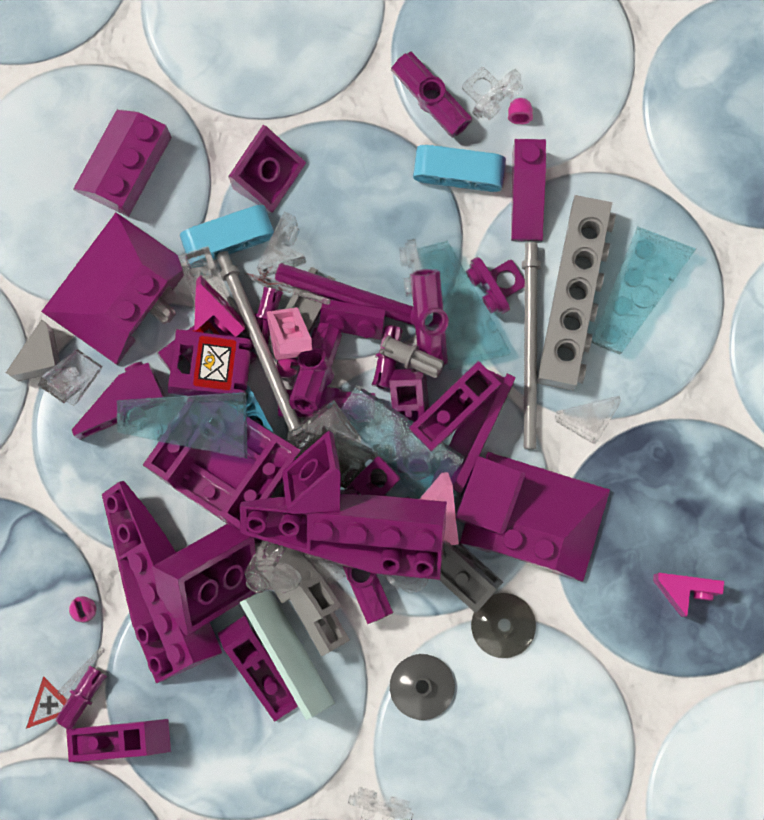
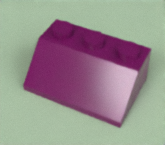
[73,109,172,217]
[152,524,262,635]

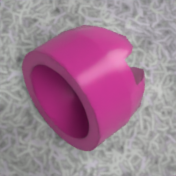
[508,98,533,124]
[276,357,299,378]
[69,596,97,623]

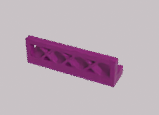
[431,370,516,497]

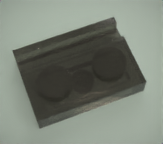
[294,426,375,489]

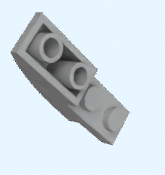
[255,540,350,656]

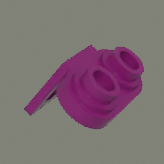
[466,256,525,314]
[344,456,400,496]

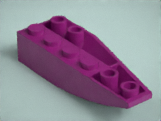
[102,481,222,684]
[240,494,447,580]

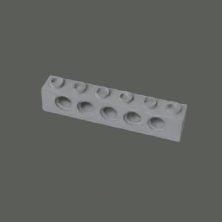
[537,195,616,391]

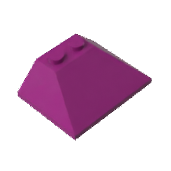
[41,212,191,365]
[143,396,302,530]
[460,452,610,582]

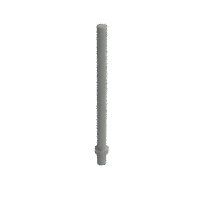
[522,242,541,449]
[216,251,305,440]

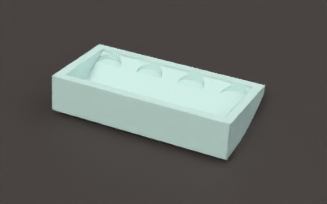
[240,591,335,720]

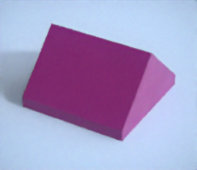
[228,125,306,213]
[282,430,340,514]
[456,456,526,535]

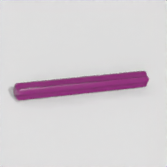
[275,263,413,325]

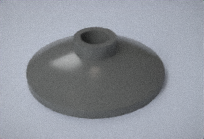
[390,654,455,720]

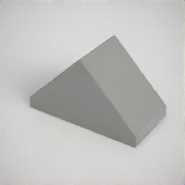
[6,320,62,381]

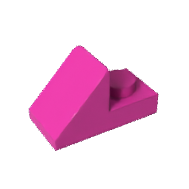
[194,275,245,337]
[653,573,724,617]

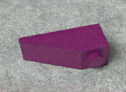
[511,139,546,241]
[408,360,501,452]
[72,362,167,440]
[389,369,430,472]
[217,615,298,722]
[66,719,171,762]

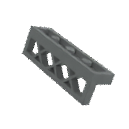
[405,496,503,613]

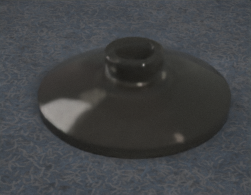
[471,593,536,658]

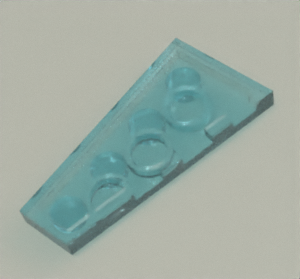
[591,226,696,355]
[417,240,511,370]
[338,385,464,499]
[117,392,248,459]

